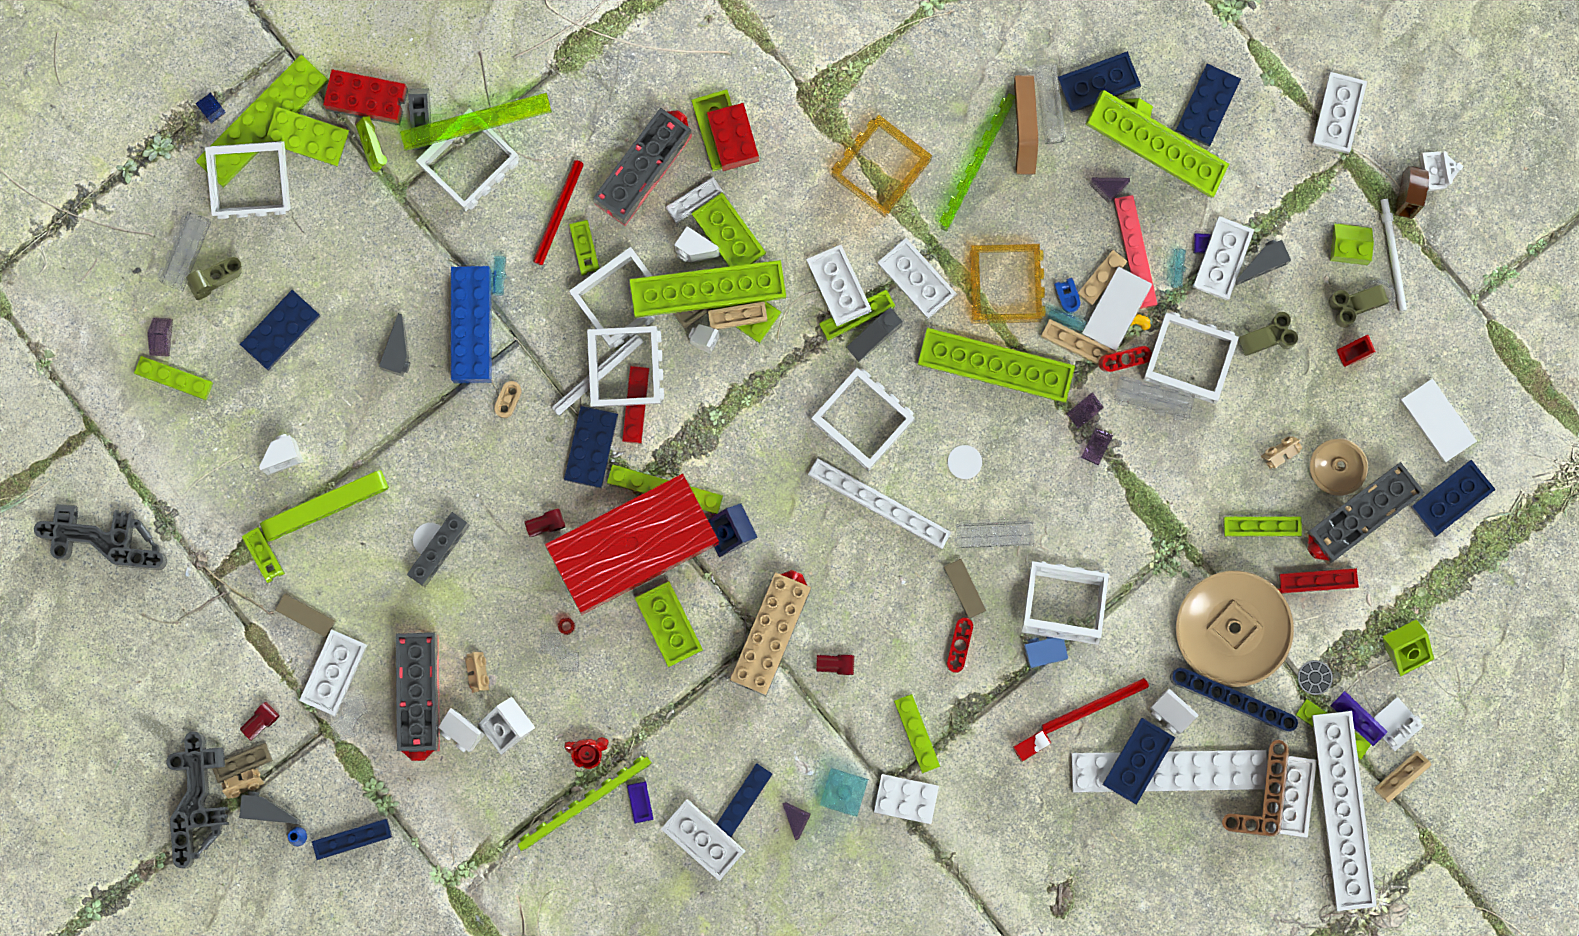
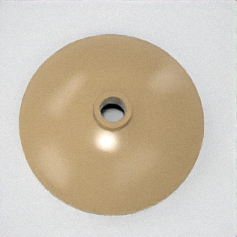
[1310,439,1368,496]

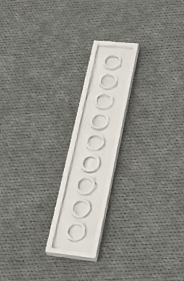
[1312,711,1377,911]
[1071,750,1267,793]

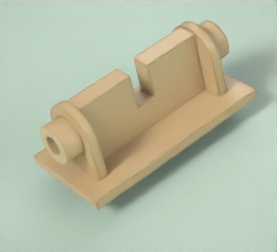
[1261,436,1302,469]
[465,652,489,693]
[221,768,264,799]

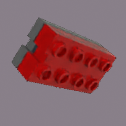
[323,69,408,126]

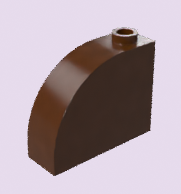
[1394,166,1429,219]

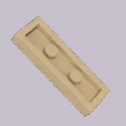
[1078,250,1128,306]
[708,302,768,330]
[1374,751,1431,803]

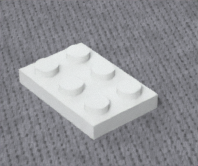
[874,774,939,824]

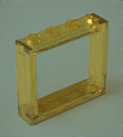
[831,115,932,218]
[970,244,1046,324]

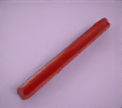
[533,160,584,265]
[1042,678,1149,734]

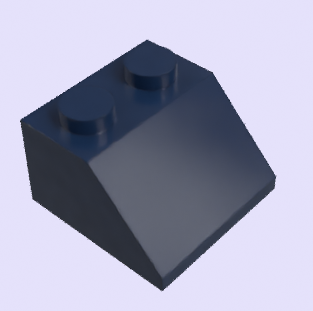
[708,503,758,557]

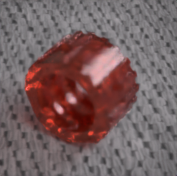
[558,618,575,635]

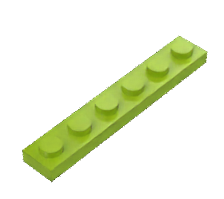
[607,464,723,514]

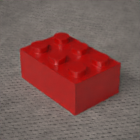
[707,103,759,171]

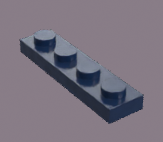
[716,763,773,838]
[311,819,393,860]

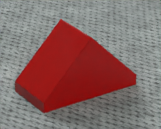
[1337,335,1376,367]

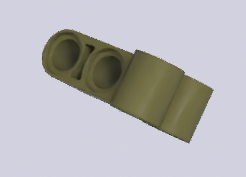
[186,257,242,300]
[1329,284,1389,328]
[1238,312,1298,356]

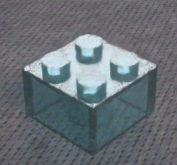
[820,768,869,817]

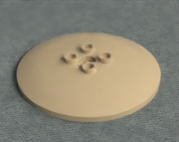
[1176,571,1294,687]

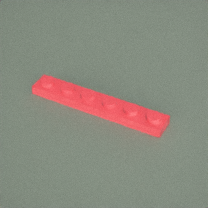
[1114,195,1157,309]

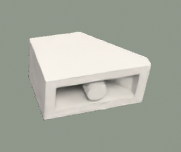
[689,324,719,354]

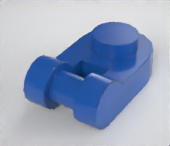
[1054,278,1081,313]

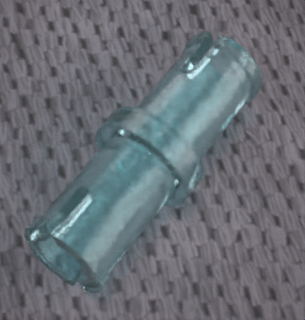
[1171,249,1186,288]
[491,256,507,296]
[1047,307,1087,333]

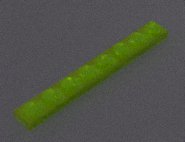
[400,93,552,151]
[939,93,1016,232]

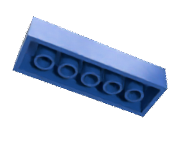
[451,266,492,384]

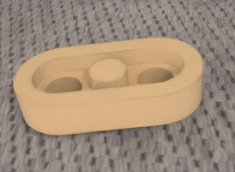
[494,381,522,418]

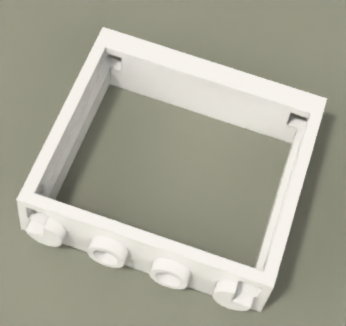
[416,108,519,211]
[205,141,291,219]
[569,247,663,349]
[1143,312,1239,404]
[587,326,664,407]
[811,368,914,472]
[1022,561,1109,645]

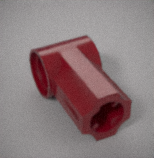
[524,509,566,538]
[816,654,855,675]
[240,701,280,741]

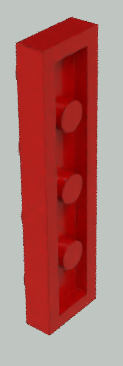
[622,366,650,444]
[1279,568,1359,594]

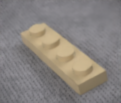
[1041,319,1117,366]

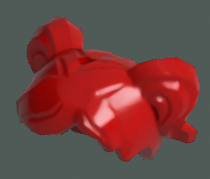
[564,737,609,769]

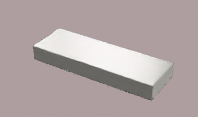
[666,177,723,224]

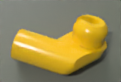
[1130,314,1151,330]

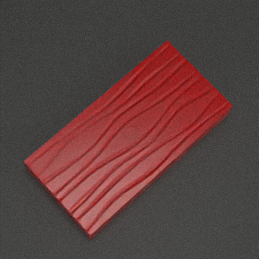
[545,474,719,616]

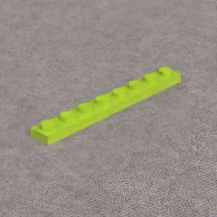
[517,756,653,851]

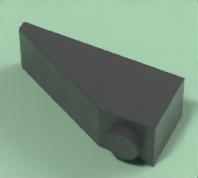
[408,88,432,150]
[1235,239,1291,286]
[846,307,903,362]
[379,313,411,377]
[239,791,301,824]

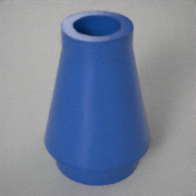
[288,827,307,847]

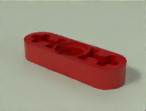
[1098,346,1152,372]
[947,618,973,673]

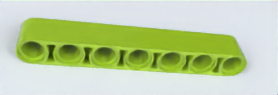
[260,470,389,542]

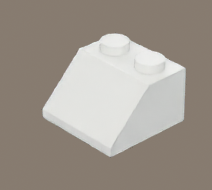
[674,226,720,263]
[259,434,303,475]
[1149,689,1199,734]
[478,697,535,755]
[438,708,485,752]

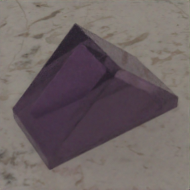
[1090,177,1130,204]
[147,318,173,357]
[1067,392,1104,429]
[1081,428,1113,465]
[782,802,811,841]

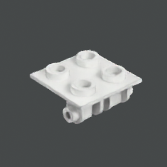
[1374,697,1423,751]

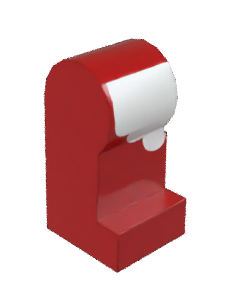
[1012,729,1052,762]

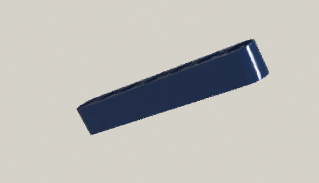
[1170,668,1298,732]

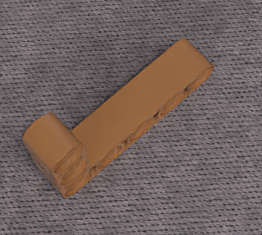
[1014,75,1038,175]
[1222,740,1289,837]

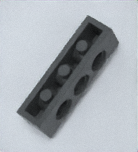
[407,512,470,588]

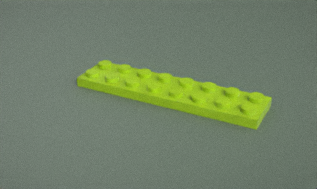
[195,55,329,188]
[1085,90,1229,198]
[629,260,786,318]
[918,328,1075,403]

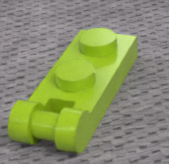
[356,116,387,172]
[569,220,600,276]
[241,527,285,583]

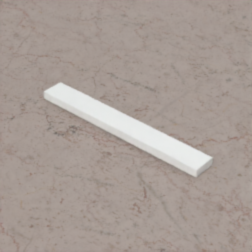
[808,458,951,550]

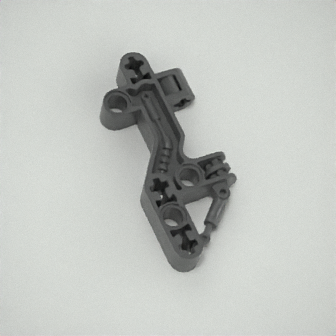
[34,504,167,570]
[166,731,229,868]

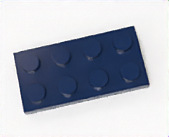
[1057,51,1141,113]
[1175,63,1241,147]
[239,290,320,371]
[564,406,618,489]
[1411,460,1496,537]
[1102,718,1176,805]

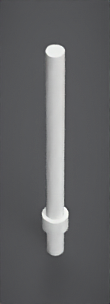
[1380,199,1407,311]

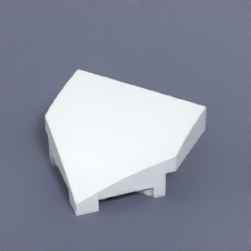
[1419,151,1463,191]

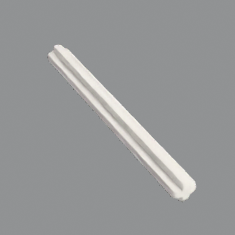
[552,334,643,415]

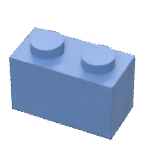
[1024,636,1068,668]

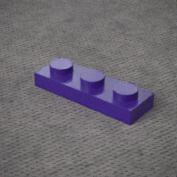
[1330,691,1388,746]

